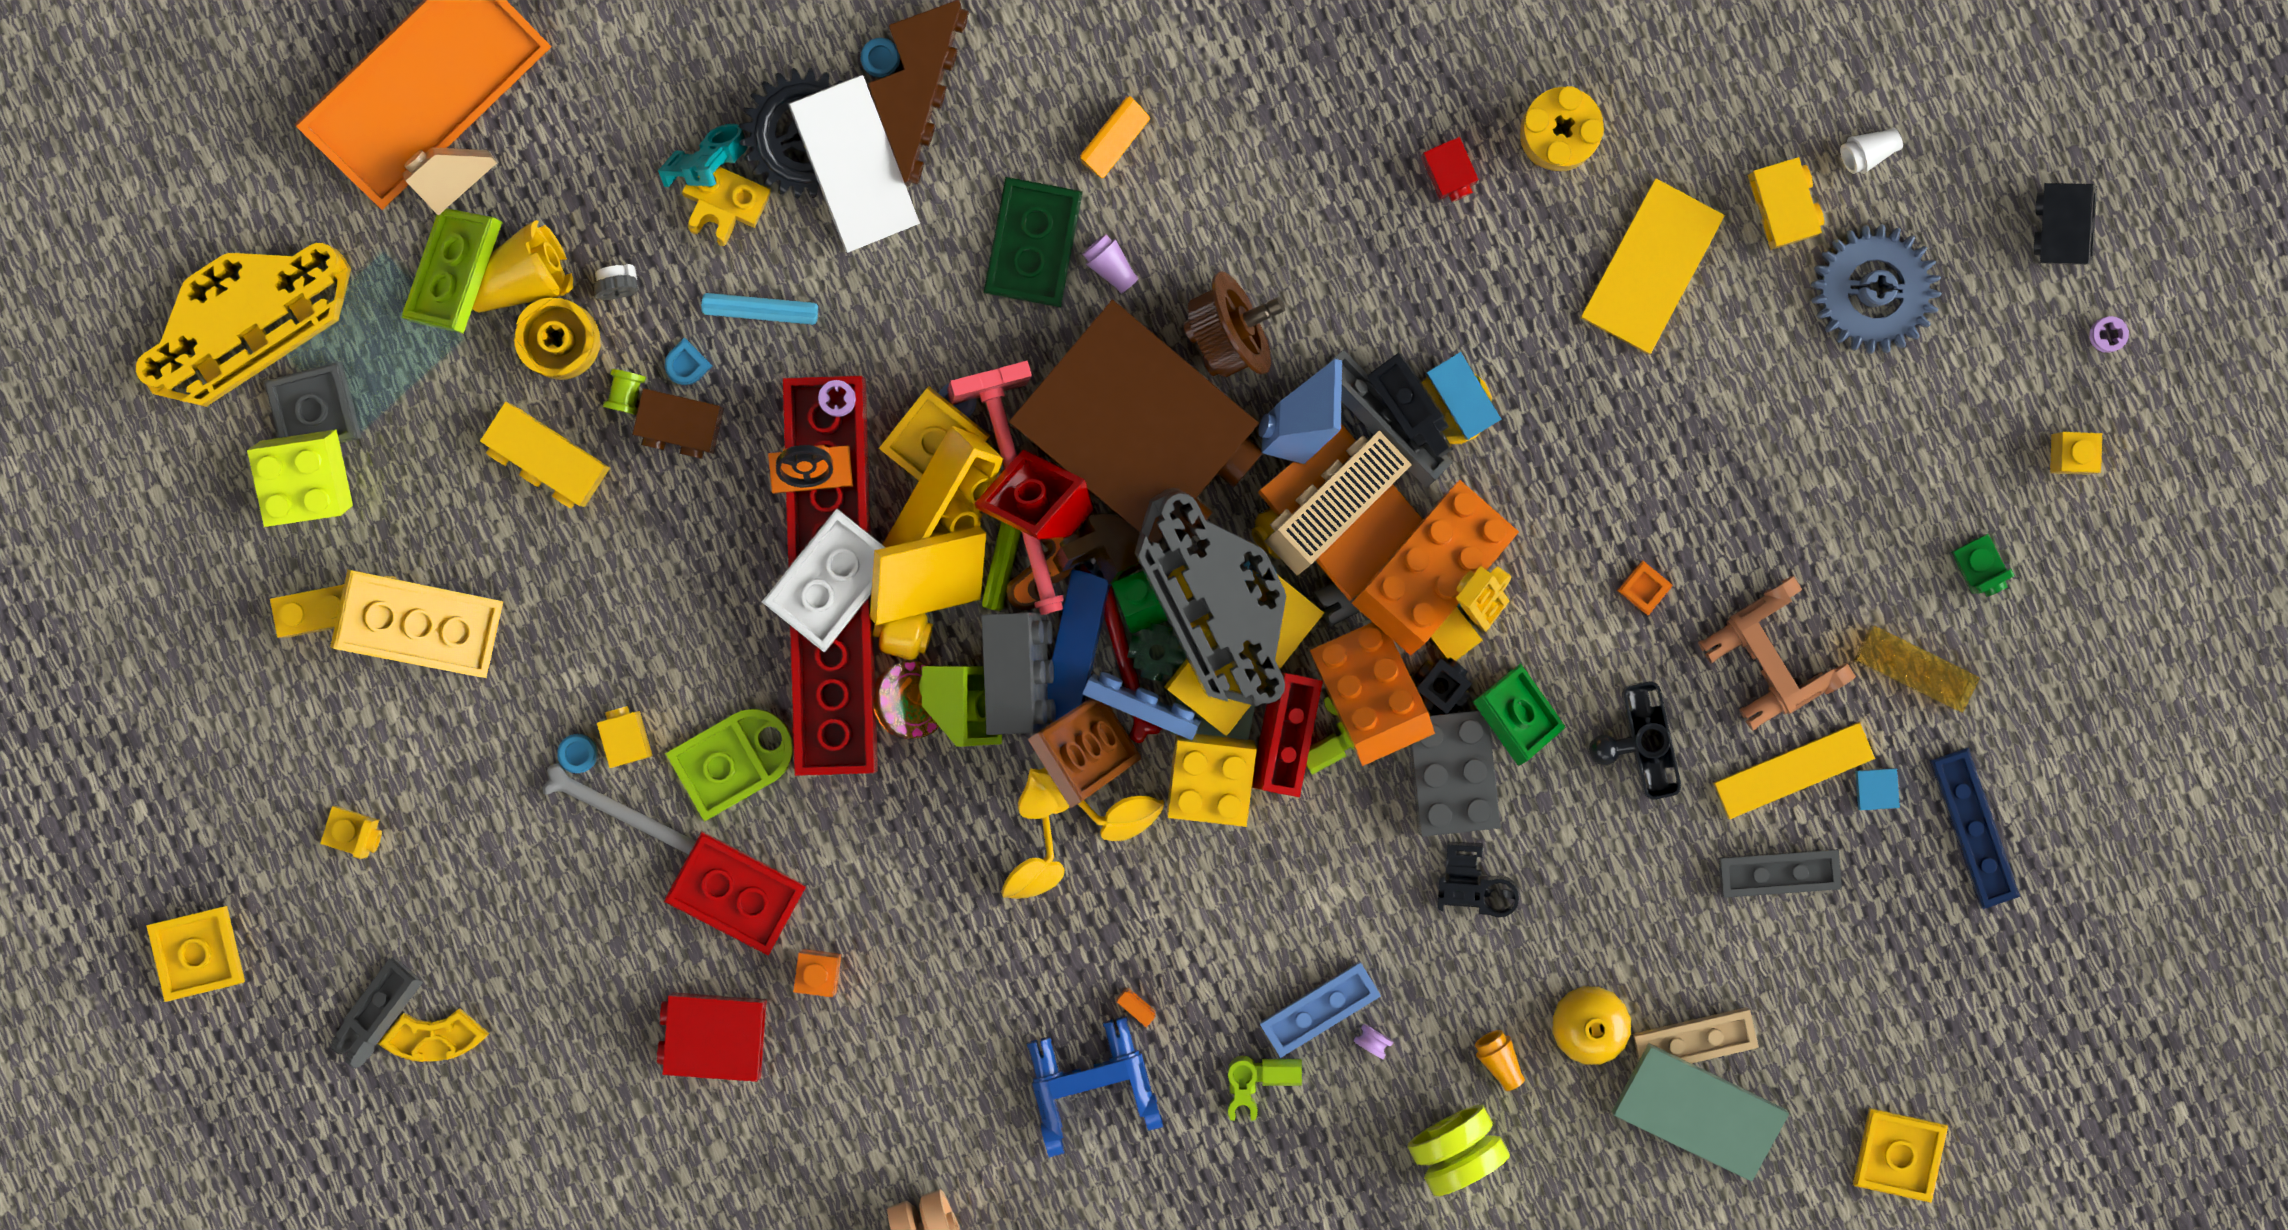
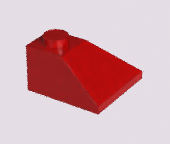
[974,450,1093,539]

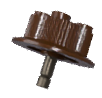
[1184,271,1285,377]

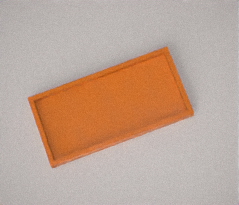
[295,0,552,210]

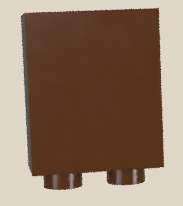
[1009,299,1263,544]

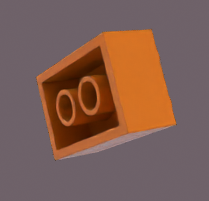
[1310,622,1435,766]

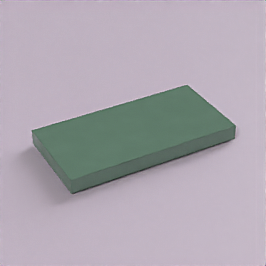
[1612,1043,1789,1181]

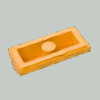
[1080,96,1150,178]

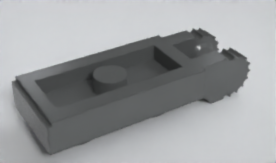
[330,957,423,1069]

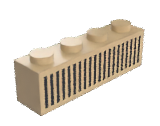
[1265,430,1412,575]

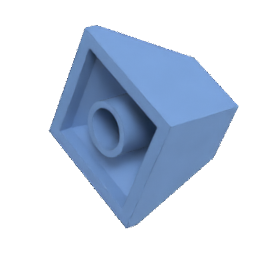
[1259,359,1342,464]

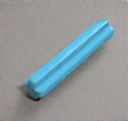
[701,293,818,325]

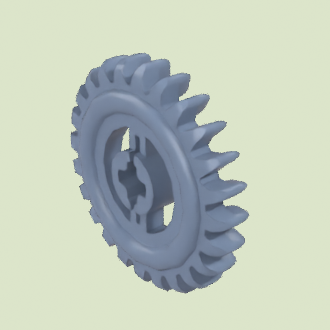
[1811,224,1942,354]

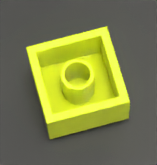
[247,429,353,527]

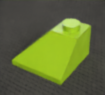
[919,666,1002,747]

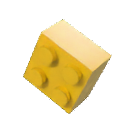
[1167,734,1257,827]

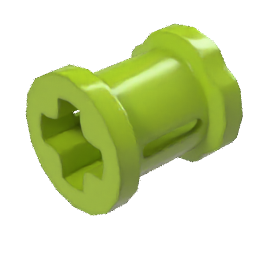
[603,369,646,415]

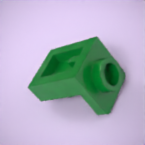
[1951,534,2015,597]

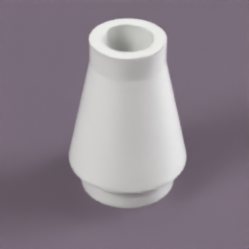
[1840,127,1903,174]

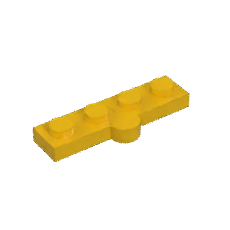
[1456,566,1511,632]

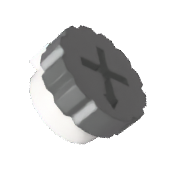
[593,264,638,300]

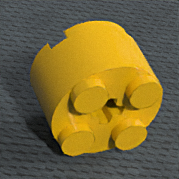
[1520,86,1604,171]
[514,298,601,380]

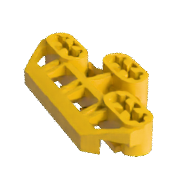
[136,243,351,407]

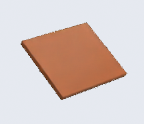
[1258,423,1423,601]

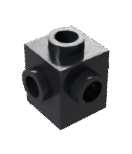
[1413,657,1472,715]

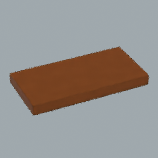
[1028,698,1141,808]

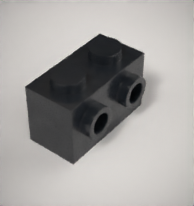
[2034,183,2097,265]

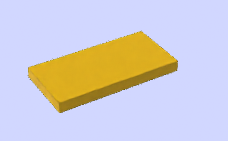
[1580,178,1725,355]
[330,569,503,678]
[1164,572,1324,737]

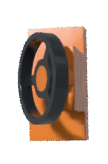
[768,445,853,494]

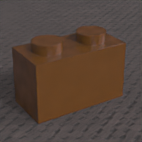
[632,388,724,459]

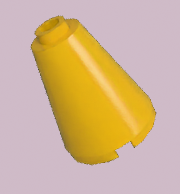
[472,220,573,313]

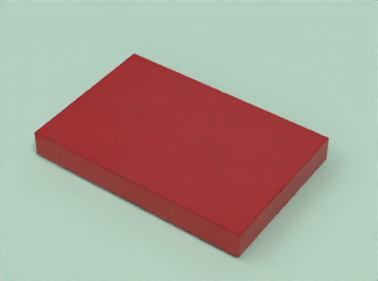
[664,830,806,956]

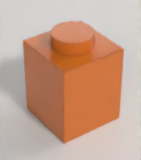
[793,949,842,997]

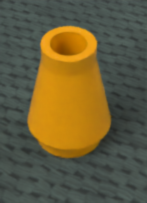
[1475,1030,1525,1091]

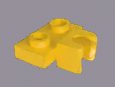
[682,167,771,246]

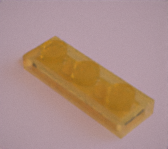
[1854,625,1980,713]

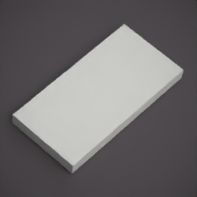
[788,75,920,253]

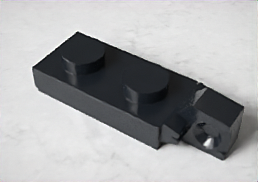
[1367,352,1454,458]

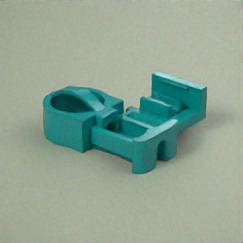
[658,124,748,187]

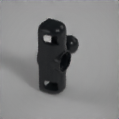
[1589,681,1681,800]

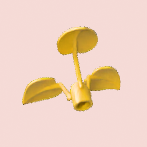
[1001,767,1164,899]

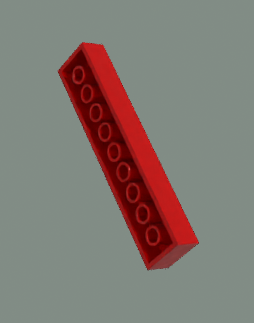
[783,376,878,776]

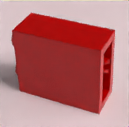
[657,992,767,1082]

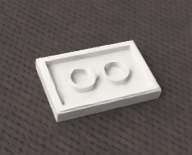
[762,509,886,652]

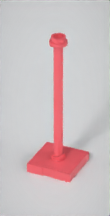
[947,360,1064,616]

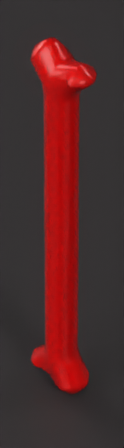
[1080,564,1162,743]

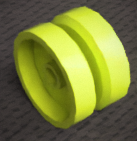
[1407,1105,1510,1196]

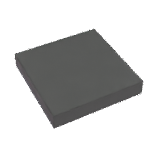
[264,362,362,444]

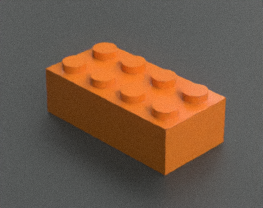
[1352,480,1519,656]

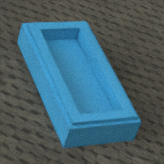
[1426,352,1502,440]

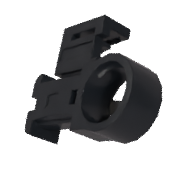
[1437,841,1519,918]

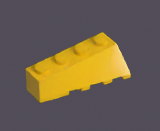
[882,426,1003,547]

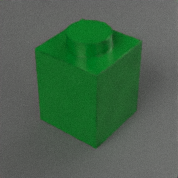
[1112,571,1168,634]

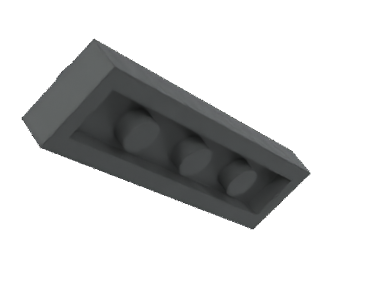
[1327,349,1453,488]

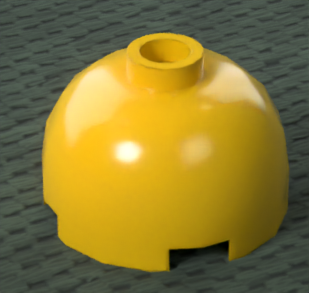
[1552,986,1631,1065]

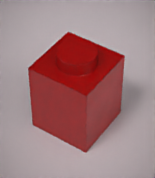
[1421,136,1479,203]

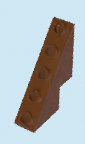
[868,0,969,187]

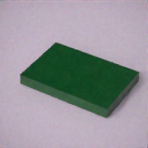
[983,177,1083,308]

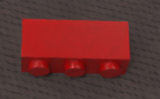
[1252,673,1323,798]

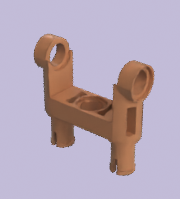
[1698,575,1856,731]

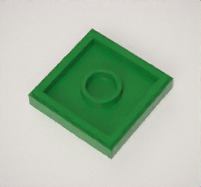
[1472,663,1566,766]

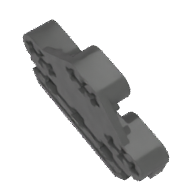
[1134,488,1286,707]

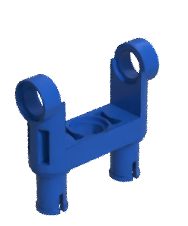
[1026,1016,1164,1158]

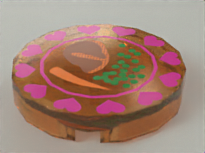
[873,661,939,740]

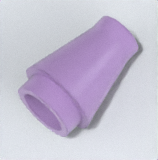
[1082,234,1139,294]

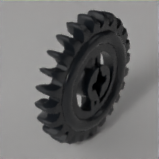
[738,68,843,199]

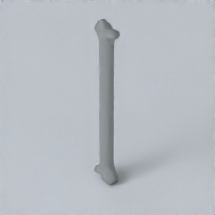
[543,763,695,854]

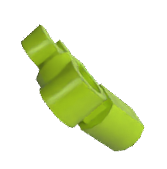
[1306,697,1354,775]
[1228,1056,1302,1121]

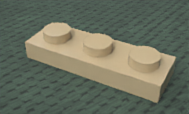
[1633,1007,1759,1064]

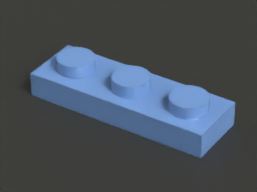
[1083,672,1202,740]
[1260,961,1381,1058]

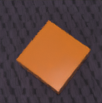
[1617,560,1673,616]
[1116,987,1156,1028]

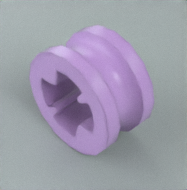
[2089,316,2129,353]
[818,380,856,417]
[1353,1024,1394,1059]

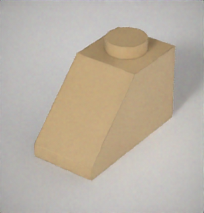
[402,147,497,215]

